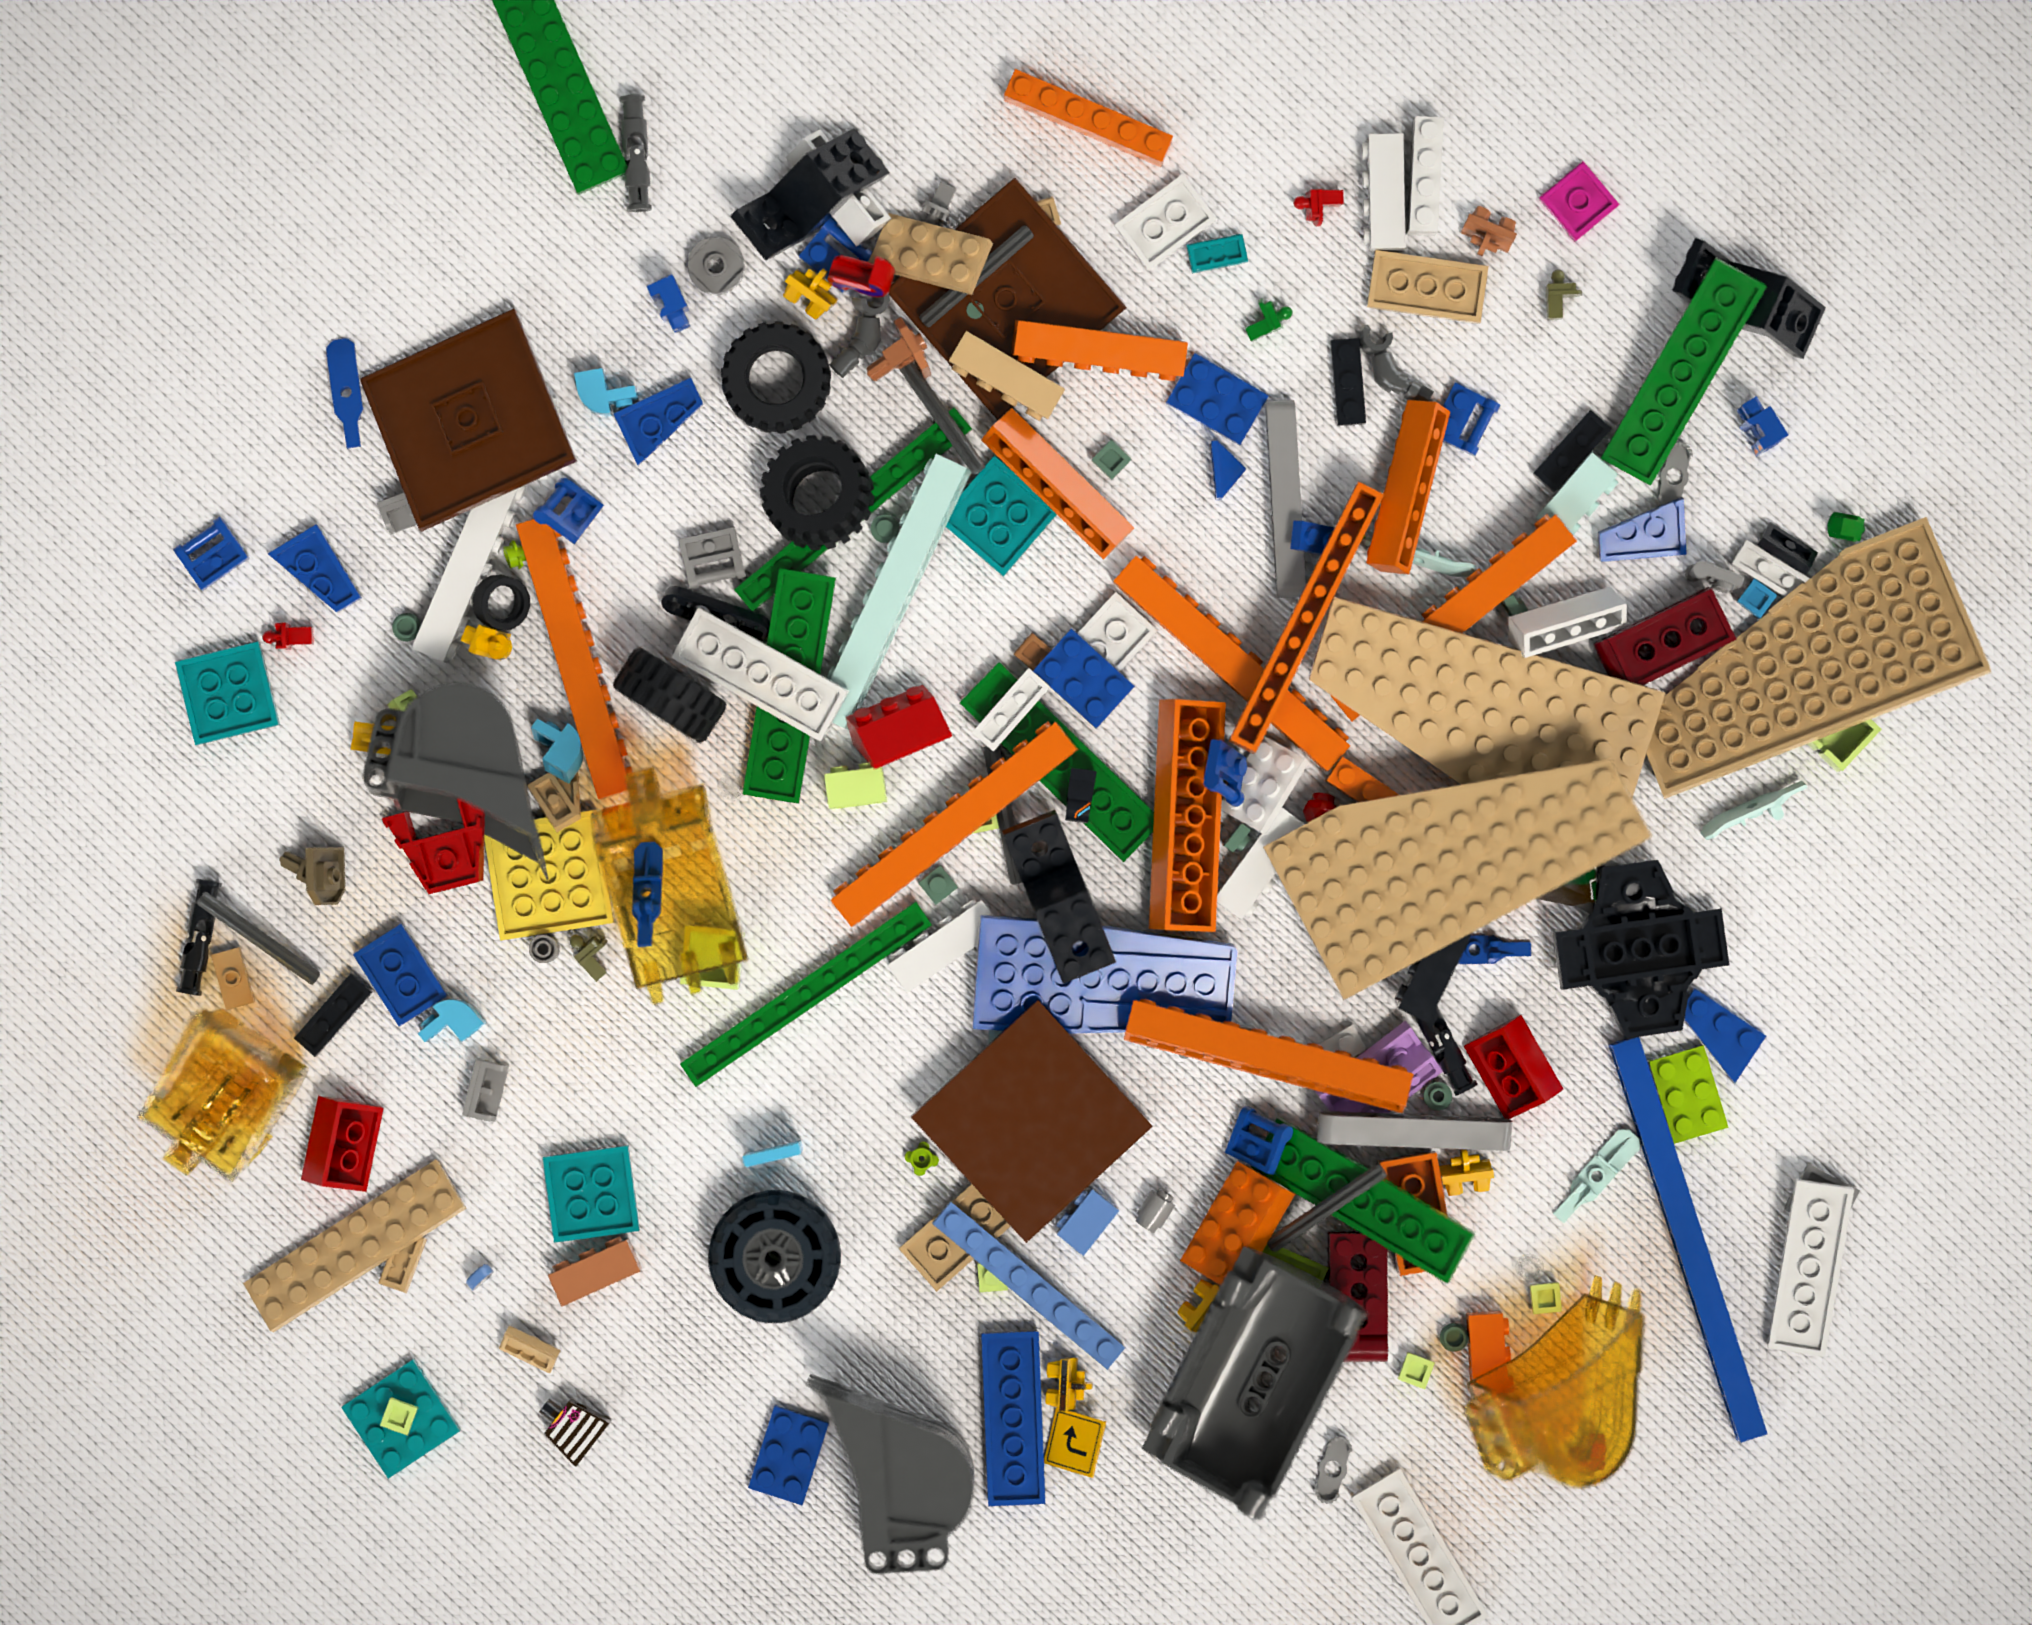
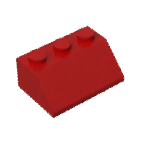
[845,685,952,770]
[1463,1015,1564,1119]
[301,1096,384,1192]

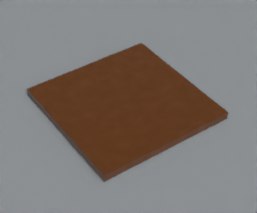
[889,177,1127,420]
[360,309,577,532]
[910,1000,1153,1243]

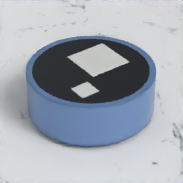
[466,1264,494,1291]

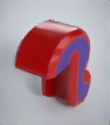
[827,255,895,297]

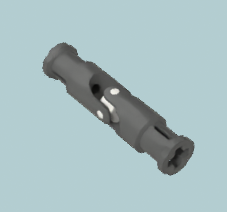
[620,94,652,212]

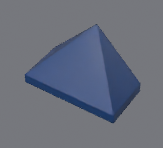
[1210,441,1247,500]

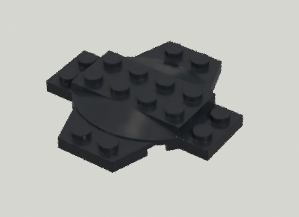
[1553,860,1730,1039]

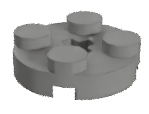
[687,237,745,296]

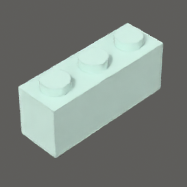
[1536,452,1619,535]

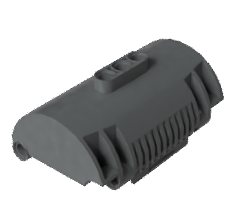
[1141,1246,1368,1521]

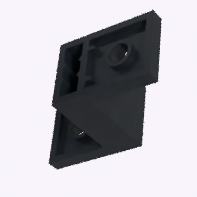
[730,128,890,261]
[1672,238,1826,359]
[1002,810,1116,984]

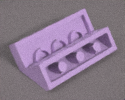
[1314,1021,1443,1113]

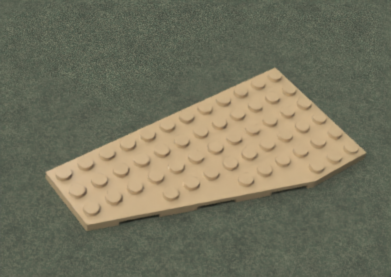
[1646,517,1992,799]
[1309,597,1665,798]
[1264,759,1653,1000]

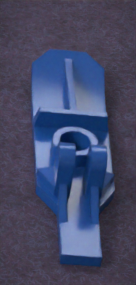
[326,338,363,449]
[631,842,663,947]
[1458,935,1531,964]

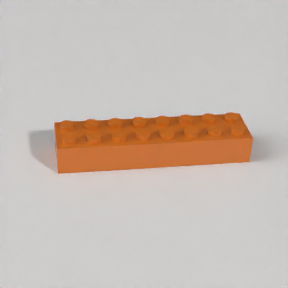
[1149,699,1226,932]

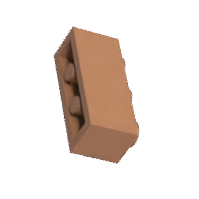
[548,1236,642,1307]

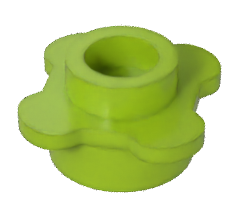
[503,540,526,569]
[905,1142,939,1176]

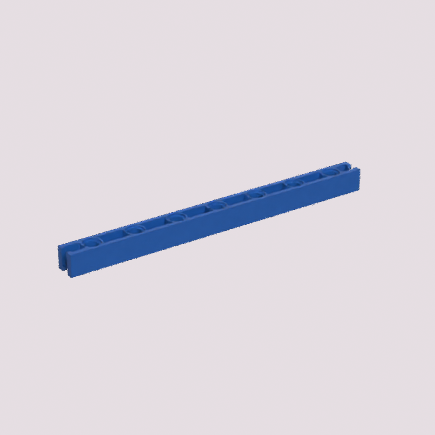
[1608,1037,1768,1443]

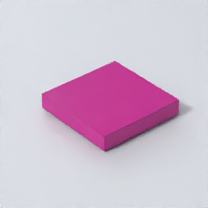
[1539,161,1620,242]

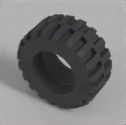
[721,321,831,434]
[760,435,874,550]
[613,647,726,743]

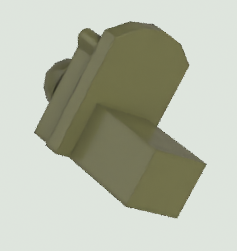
[1546,269,1582,320]
[570,935,608,982]

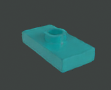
[1186,234,1248,274]

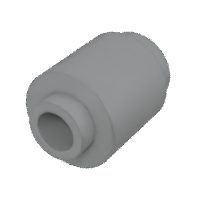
[1135,1188,1176,1233]

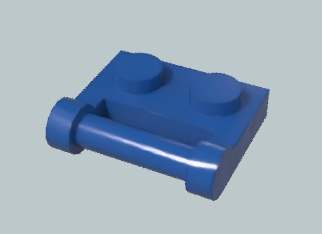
[799,217,873,293]
[1443,383,1501,457]
[533,478,604,545]
[173,516,249,591]
[1204,740,1247,807]
[1225,1106,1293,1175]

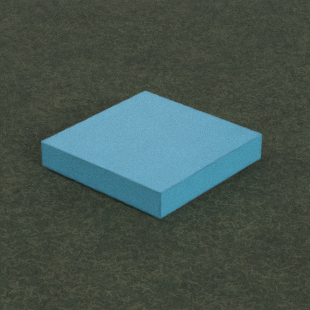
[742,1140,803,1167]

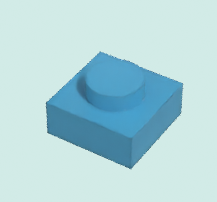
[1736,578,1777,619]

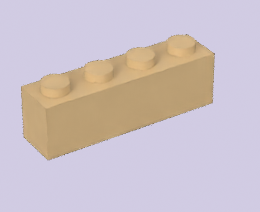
[949,331,1065,421]

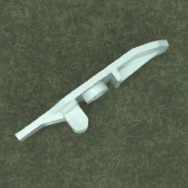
[1365,537,1476,577]
[1700,780,1807,840]
[1553,1129,1640,1223]

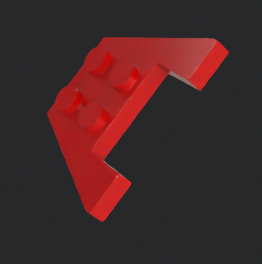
[382,798,485,895]

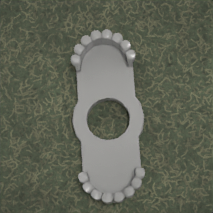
[1658,442,1693,505]
[1315,1436,1352,1504]

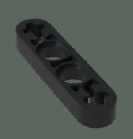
[661,586,770,642]

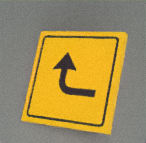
[1044,1407,1106,1478]

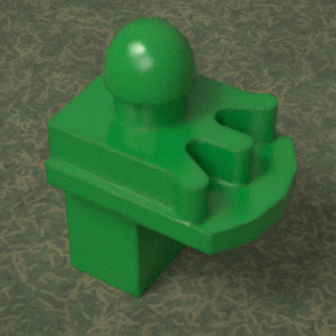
[1245,298,1293,342]
[1827,511,1865,542]

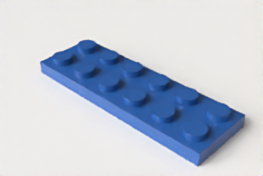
[981,1331,1046,1506]

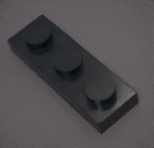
[1330,338,1366,427]
[1532,410,1612,493]
[294,974,373,1057]

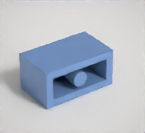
[1056,1188,1119,1256]

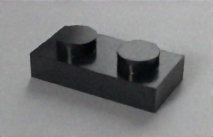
[1757,522,1818,575]

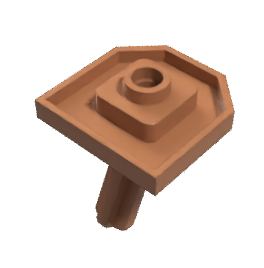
[867,317,932,381]

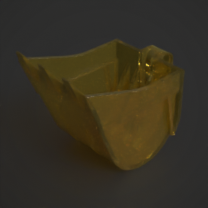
[591,766,748,1005]
[137,1008,309,1183]
[1465,1275,1644,1488]

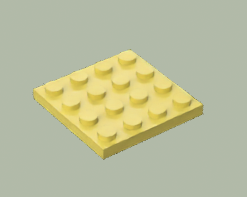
[484,810,614,941]

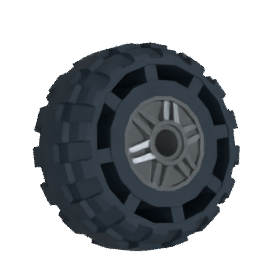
[708,1190,841,1323]

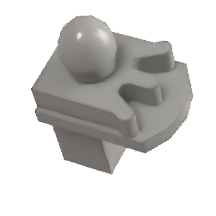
[922,181,957,226]

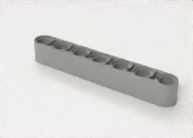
[1265,400,1306,598]
[1317,1111,1513,1151]

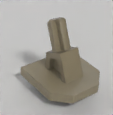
[279,847,346,905]

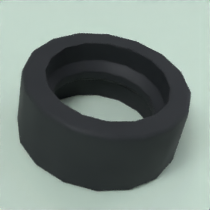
[472,574,530,631]

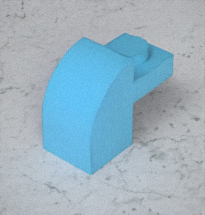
[574,368,639,416]
[531,719,583,784]
[417,999,487,1042]

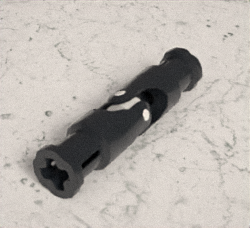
[176,879,222,996]
[1414,1006,1478,1096]

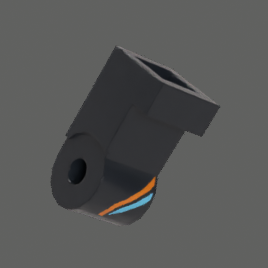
[1065,768,1097,824]

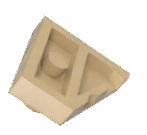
[527,770,581,833]

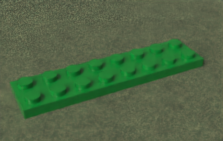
[492,0,628,195]
[1601,257,1767,486]
[742,568,836,804]
[959,662,1154,863]
[1251,1116,1476,1284]

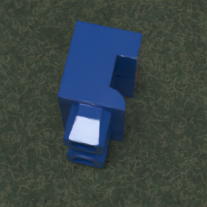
[646,274,691,334]
[1737,396,1789,457]

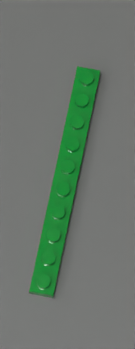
[734,407,972,612]
[680,902,932,1087]

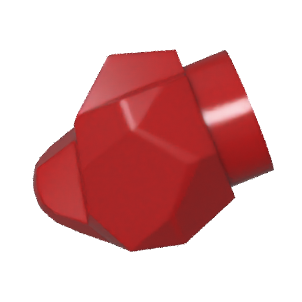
[1303,793,1337,823]

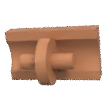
[1461,206,1517,256]

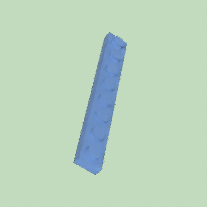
[932,1201,1125,1370]

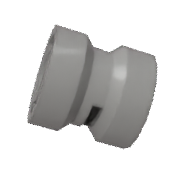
[529,935,560,963]

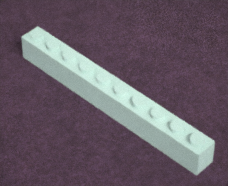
[827,454,971,730]

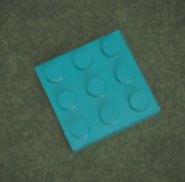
[946,456,1057,577]
[175,641,280,746]
[542,1145,640,1243]
[341,1359,461,1479]

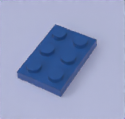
[1166,353,1269,446]
[1033,629,1135,729]
[353,923,448,1027]
[748,1405,829,1506]

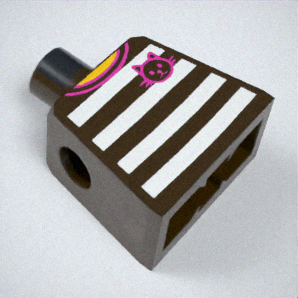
[539,1399,612,1467]

